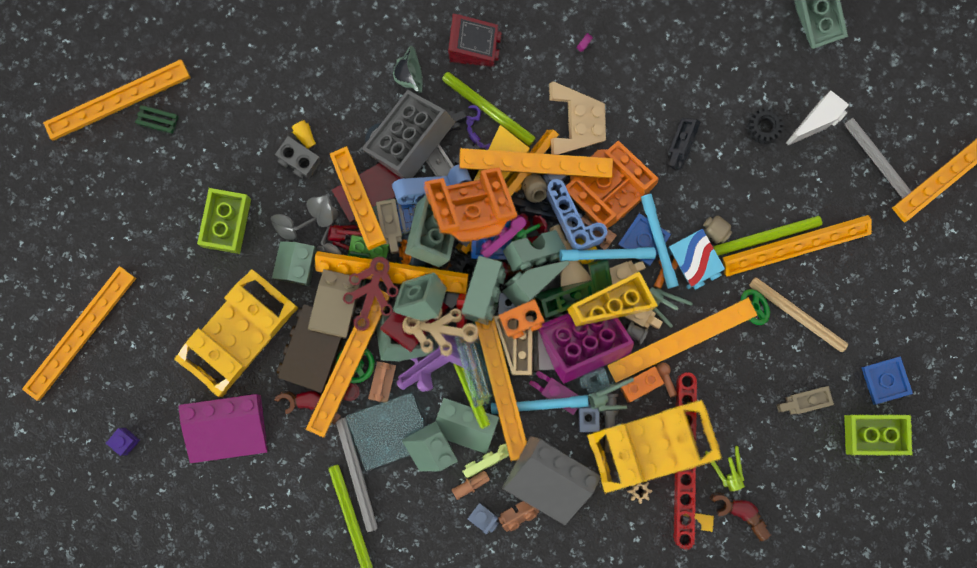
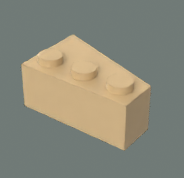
[494,316,533,376]

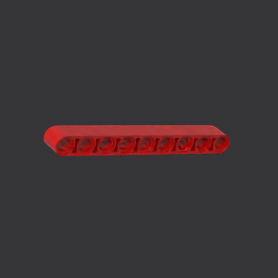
[674,373,697,549]

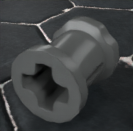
[626,321,648,345]

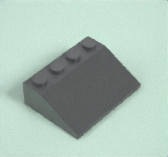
[362,90,455,179]
[502,436,601,525]

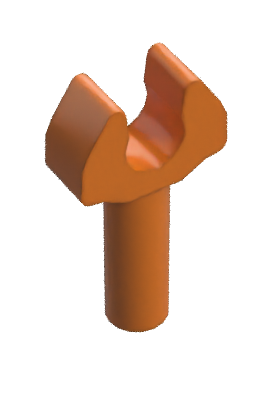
[654,258,678,289]

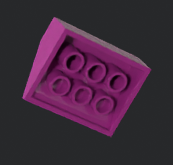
[538,313,634,384]
[179,394,268,463]

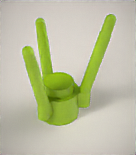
[705,446,745,492]

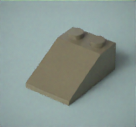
[308,269,361,338]

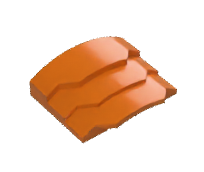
[566,141,659,229]
[424,167,517,242]

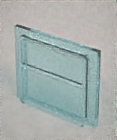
[455,337,495,407]
[346,392,425,471]

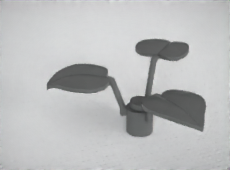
[270,194,342,255]

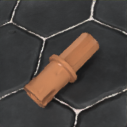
[451,471,490,500]

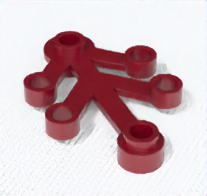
[343,257,399,331]

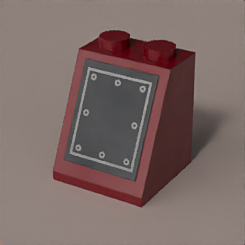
[448,14,502,67]

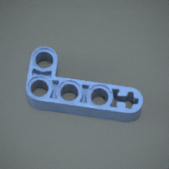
[392,165,472,205]
[546,179,607,250]

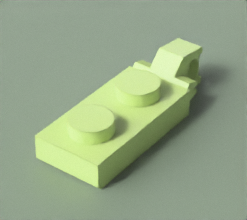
[463,444,509,478]

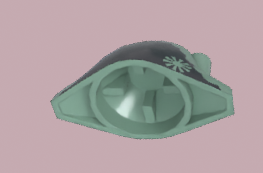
[393,46,422,93]

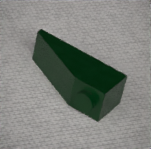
[533,280,596,318]

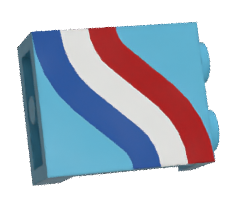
[667,229,725,290]

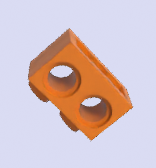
[499,299,545,340]
[620,366,664,403]

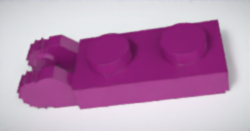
[480,215,526,258]
[529,371,579,415]

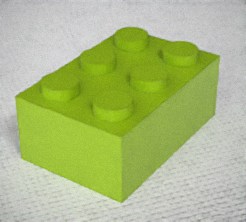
[197,188,251,254]
[844,415,912,455]

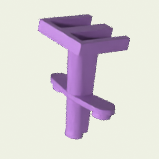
[397,334,476,392]

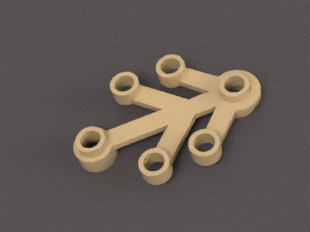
[402,308,478,356]

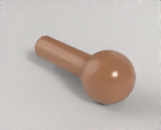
[656,362,677,398]

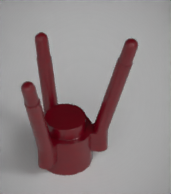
[328,225,362,250]

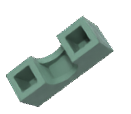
[503,230,566,271]

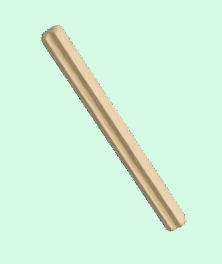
[750,278,848,352]

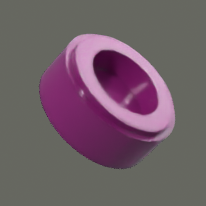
[576,33,593,52]

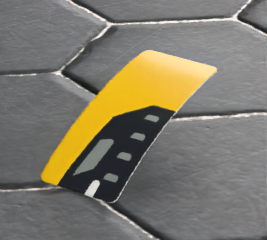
[682,513,714,532]

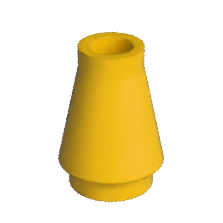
[291,120,316,149]

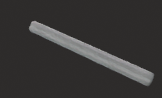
[845,118,911,199]
[336,418,378,532]

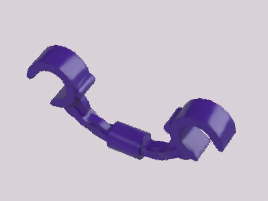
[466,105,493,150]

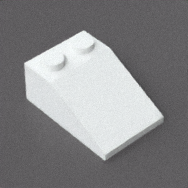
[786,91,849,145]

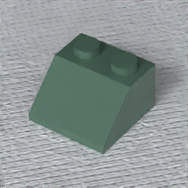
[272,241,317,286]
[393,272,447,321]
[402,421,458,471]

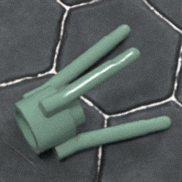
[650,287,693,328]
[588,378,634,412]

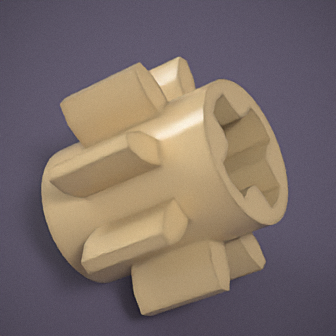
[627,482,652,504]

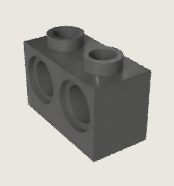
[275,136,322,179]

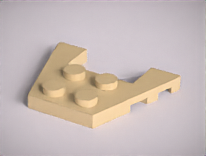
[549,82,606,155]

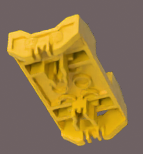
[174,269,298,397]
[587,400,722,493]

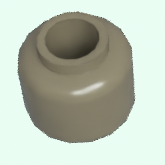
[522,174,548,203]
[703,216,732,244]

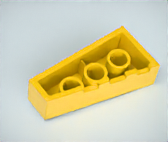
[474,125,530,182]
[567,272,658,327]

